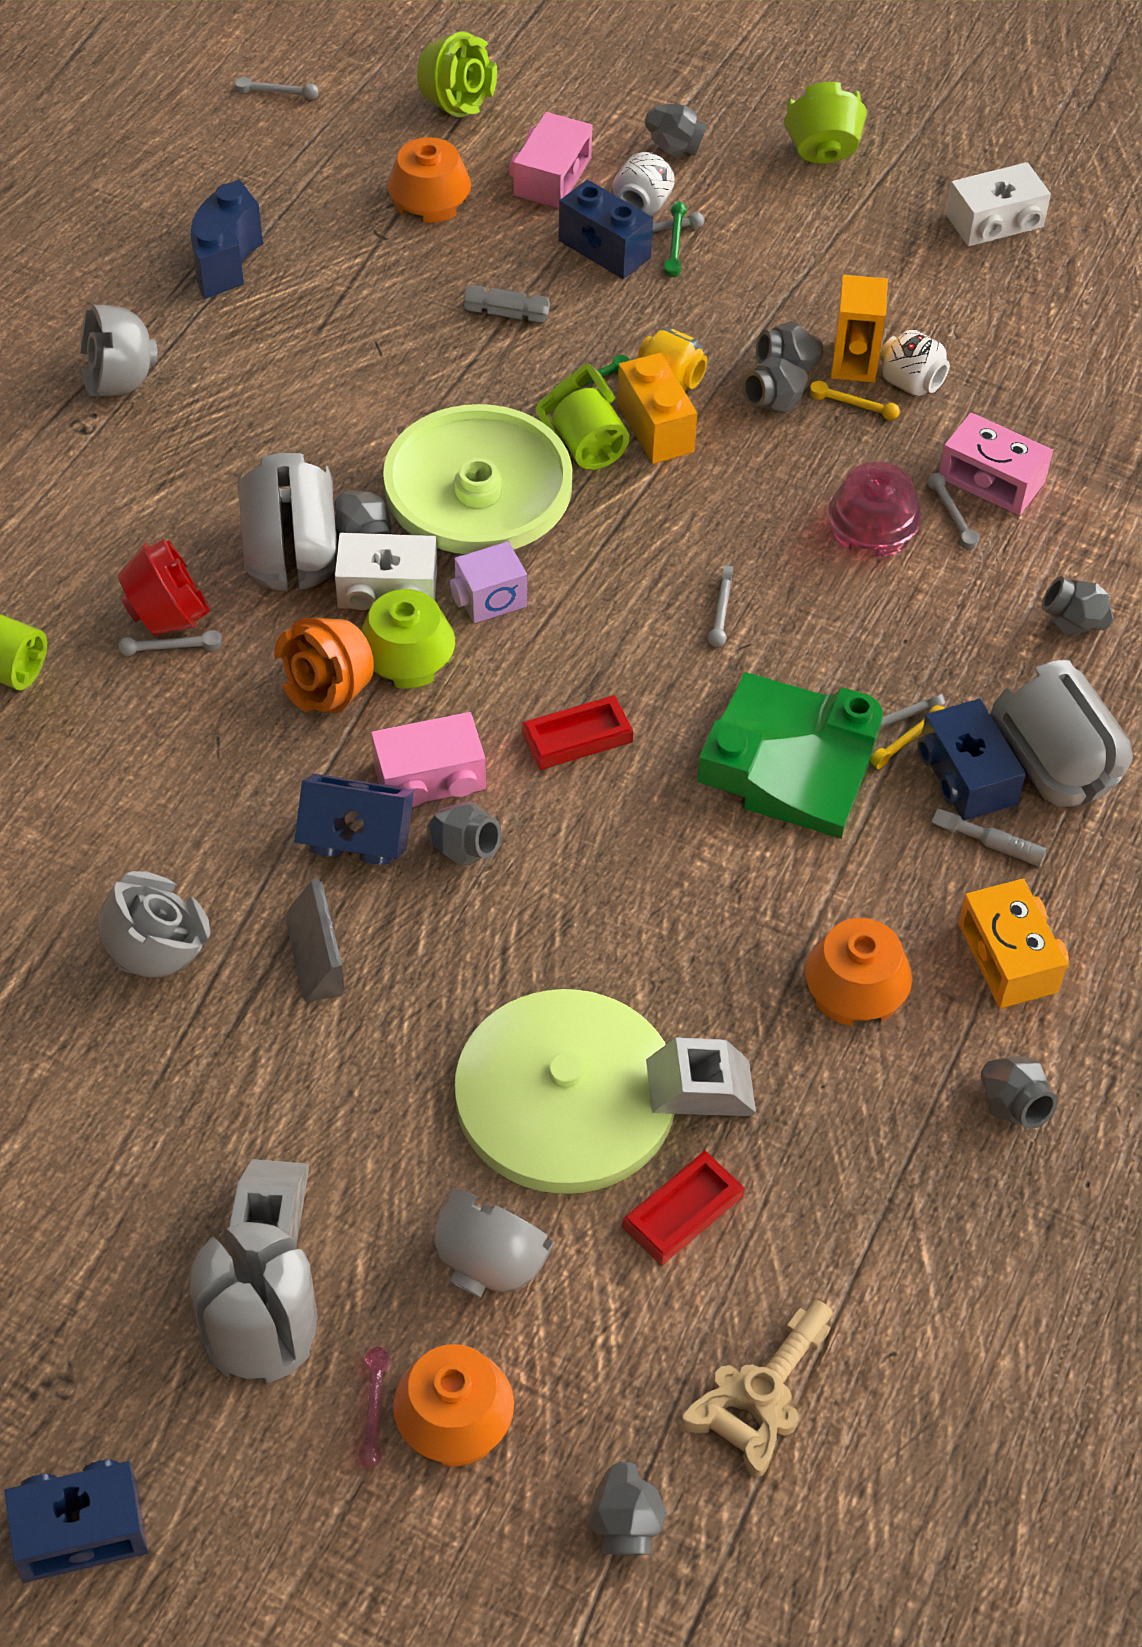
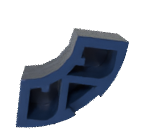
[191,179,263,299]

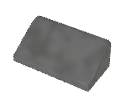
[285,878,345,1002]

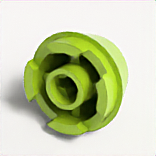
[417,31,497,117]
[784,82,867,164]
[360,589,455,689]

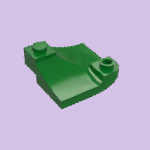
[697,671,883,839]

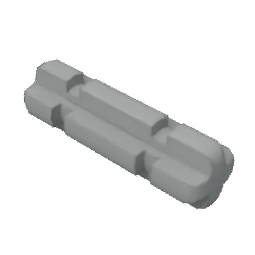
[464,285,550,323]

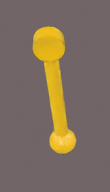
[810,381,900,420]
[870,705,945,770]

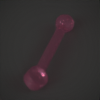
[358,1347,390,1469]

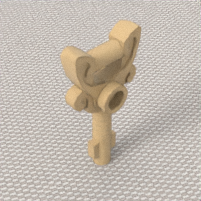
[682,1300,833,1477]

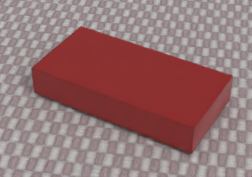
[522,695,634,770]
[622,1150,745,1266]

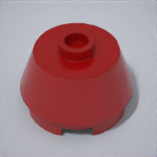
[118,539,211,636]

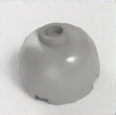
[80,305,158,397]
[98,871,211,978]
[434,1188,555,1298]

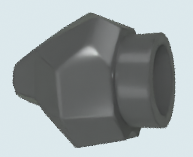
[644,104,707,158]
[756,321,824,373]
[742,356,808,412]
[334,490,393,539]
[1041,576,1114,636]
[426,801,501,866]
[981,1056,1058,1129]
[588,1462,666,1555]

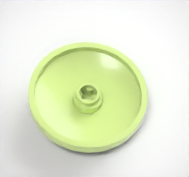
[383,404,572,554]
[455,989,674,1194]

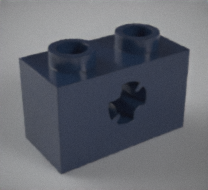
[558,179,653,280]
[917,698,1026,821]
[294,773,415,865]
[4,1460,148,1583]

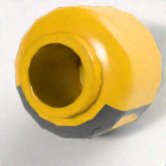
[638,327,708,391]

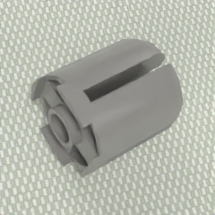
[237,453,338,592]
[990,660,1133,808]
[189,1222,318,1383]

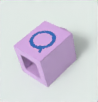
[450,541,527,623]

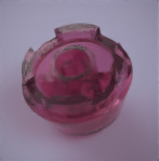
[828,462,922,557]

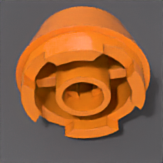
[387,137,471,223]
[274,618,374,713]
[805,918,912,1026]
[393,1344,514,1467]

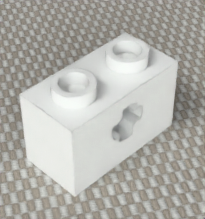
[946,162,1051,246]
[335,533,437,610]

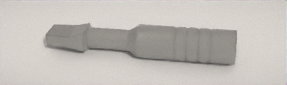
[932,808,1047,867]

